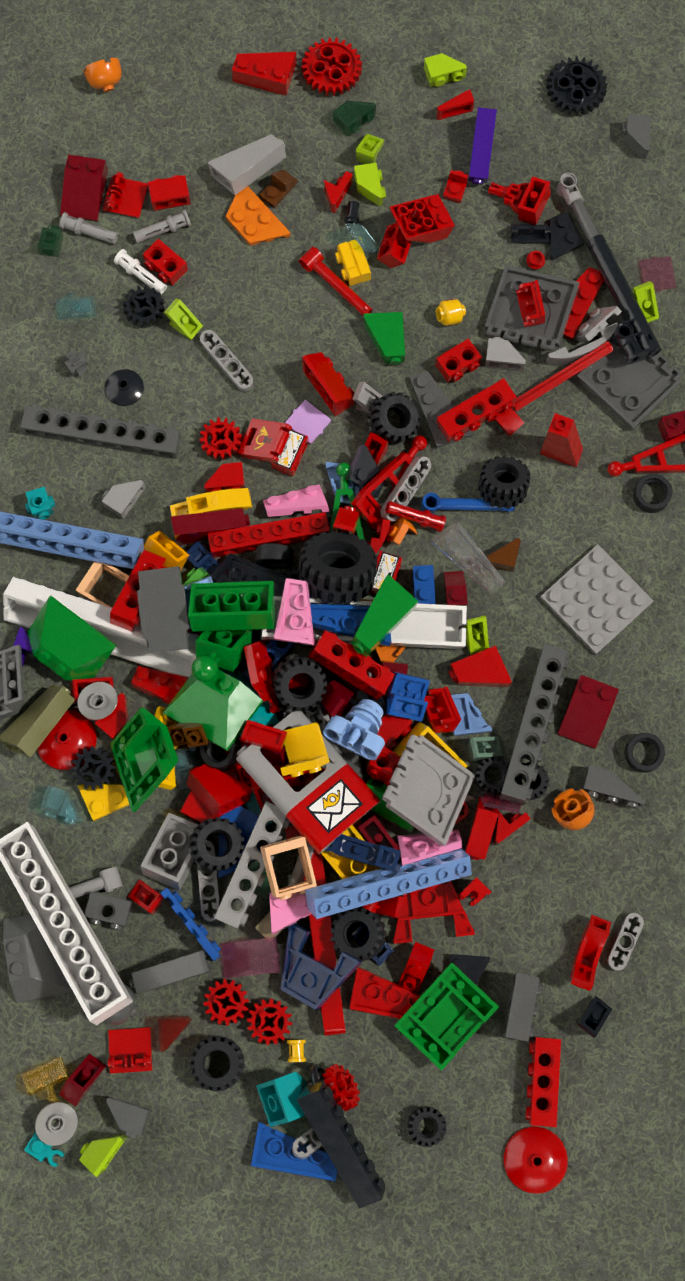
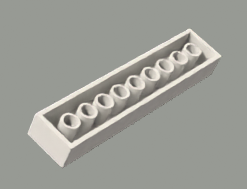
[0,822,133,1025]

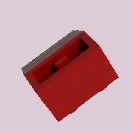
[389,194,455,243]

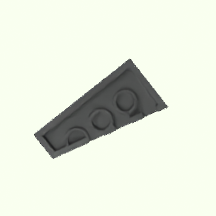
[409,371,473,449]

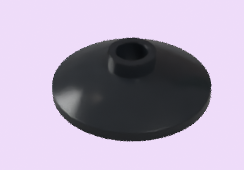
[105,369,144,406]

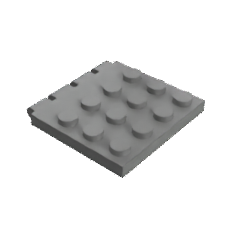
[382,735,475,846]

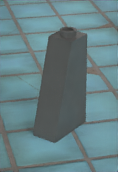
[129,951,212,994]

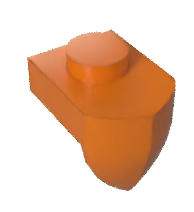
[385,517,417,545]

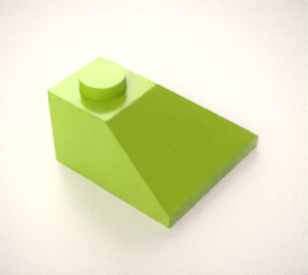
[79,1134,128,1177]

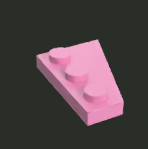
[263,484,329,517]
[274,578,315,646]
[398,830,462,866]

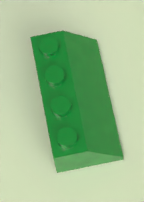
[188,581,275,631]

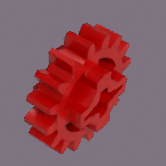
[199,417,242,461]
[203,979,250,1026]
[247,999,293,1046]
[322,1064,360,1112]

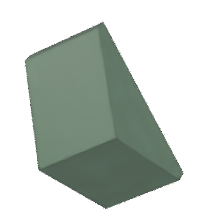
[468,736,503,763]

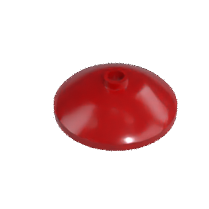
[37,710,97,770]
[503,1127,568,1194]

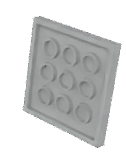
[540,545,653,655]

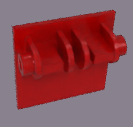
[102,172,148,218]
[108,1027,152,1074]

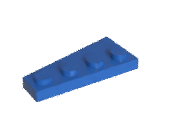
[310,604,392,646]
[161,888,221,961]
[251,1122,337,1182]

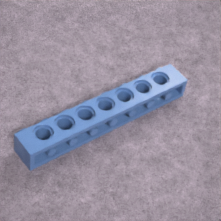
[0,512,144,569]
[305,848,472,919]

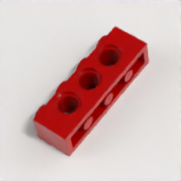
[436,378,517,443]
[110,550,168,632]
[308,630,395,700]
[525,1037,561,1127]

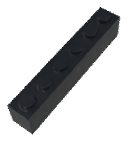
[296,1080,386,1209]

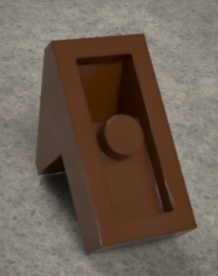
[260,169,298,209]

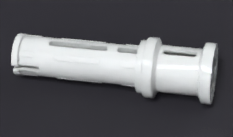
[114,249,167,295]

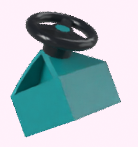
[256,1064,325,1127]

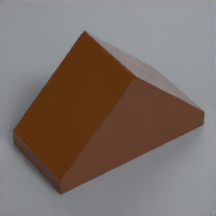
[483,537,521,572]

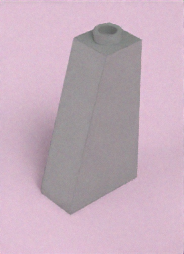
[208,134,286,195]

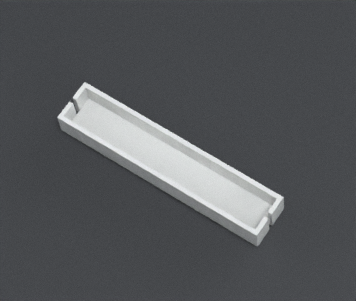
[3,577,199,677]
[261,596,467,649]

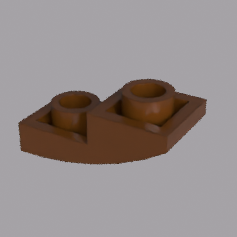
[168,723,209,747]

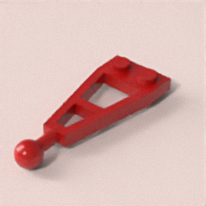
[607,434,685,477]
[351,435,427,530]

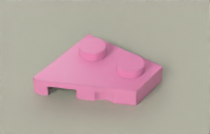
[269,892,312,935]

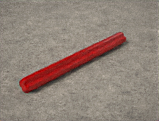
[513,341,613,411]

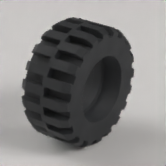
[298,531,377,605]

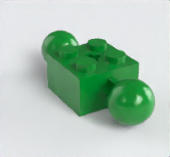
[191,629,254,682]

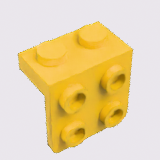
[280,722,330,778]

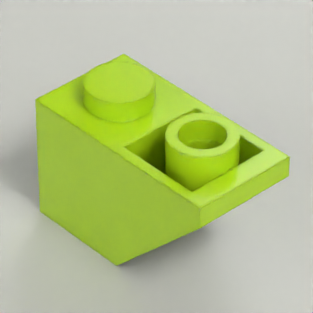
[424,53,467,87]
[354,163,386,206]

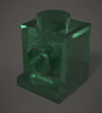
[37,225,63,257]

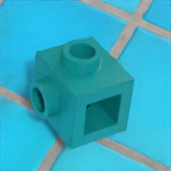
[25,486,56,520]

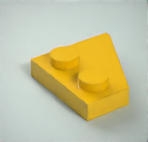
[78,784,129,821]

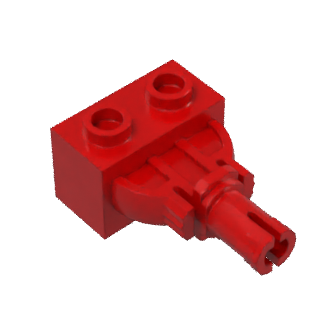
[488,176,551,226]

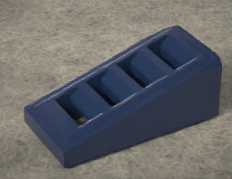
[350,923,394,966]

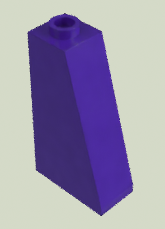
[468,107,497,185]

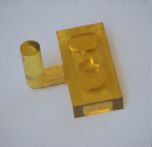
[22,1057,69,1103]

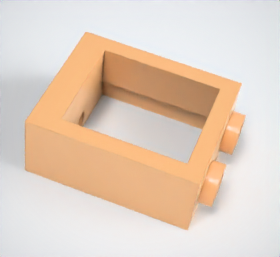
[76,561,129,608]
[260,836,317,900]

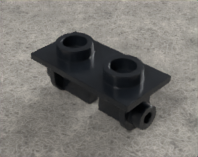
[511,224,551,243]

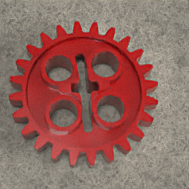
[302,37,362,96]

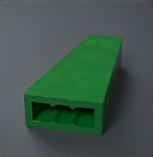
[351,574,419,657]

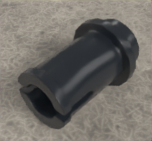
[344,201,360,227]

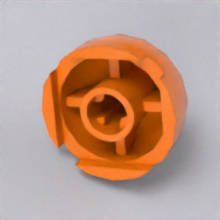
[83,58,122,92]
[552,789,595,831]

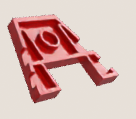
[393,881,475,944]

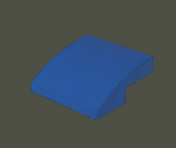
[387,671,430,722]

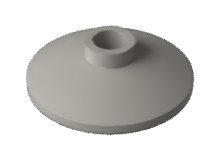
[77,682,118,720]
[35,1102,78,1146]

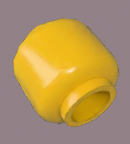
[436,299,466,326]

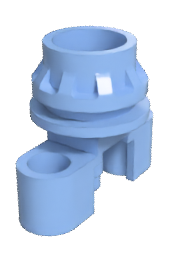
[323,699,385,760]

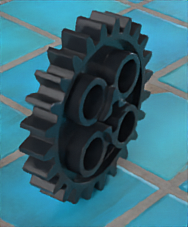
[546,56,608,116]

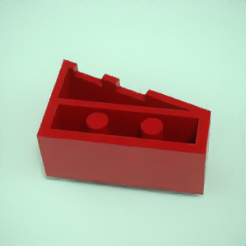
[232,52,297,96]

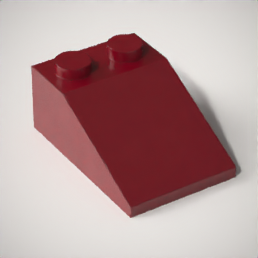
[60,154,108,222]
[557,675,619,749]

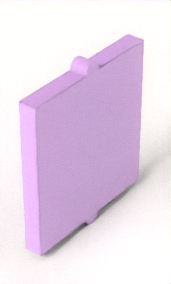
[285,400,332,444]

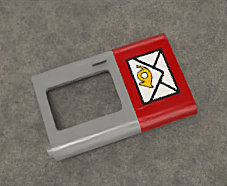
[236,710,381,854]

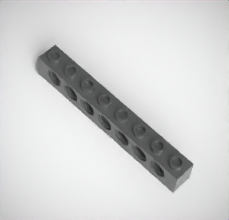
[20,405,181,459]
[499,644,570,806]

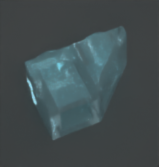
[40,785,83,825]

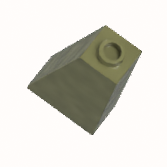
[0,685,75,758]

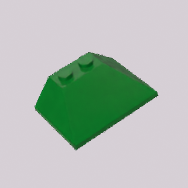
[28,595,117,680]
[163,669,263,751]
[110,708,179,812]
[394,963,499,1071]

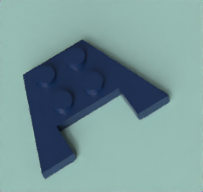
[281,923,362,1010]

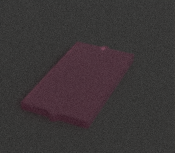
[221,937,279,979]

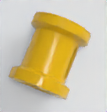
[287,1039,306,1062]

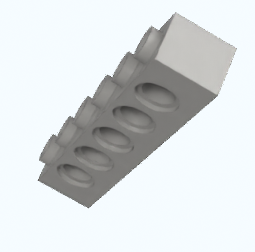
[214,801,290,929]

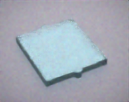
[345,223,380,253]

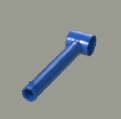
[421,493,515,514]

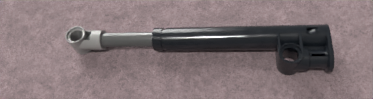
[557,173,662,365]

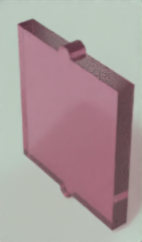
[639,256,676,292]
[481,793,521,813]

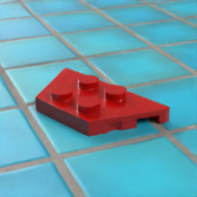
[244,640,280,713]

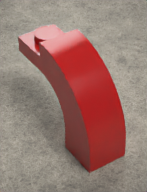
[570,915,611,991]

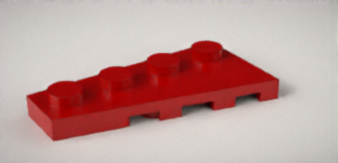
[563,267,604,341]
[131,666,189,704]

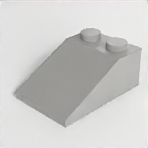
[141,813,198,891]

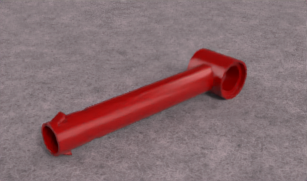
[298,246,373,316]

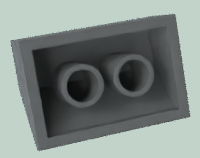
[502,972,542,1042]

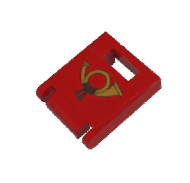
[238,418,292,463]

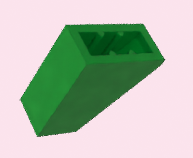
[364,312,405,365]

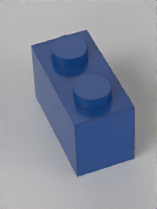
[412,565,436,604]

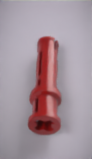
[385,501,446,533]

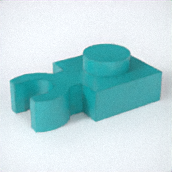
[24,1132,65,1167]

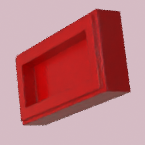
[240,720,287,753]

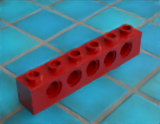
[208,512,329,558]

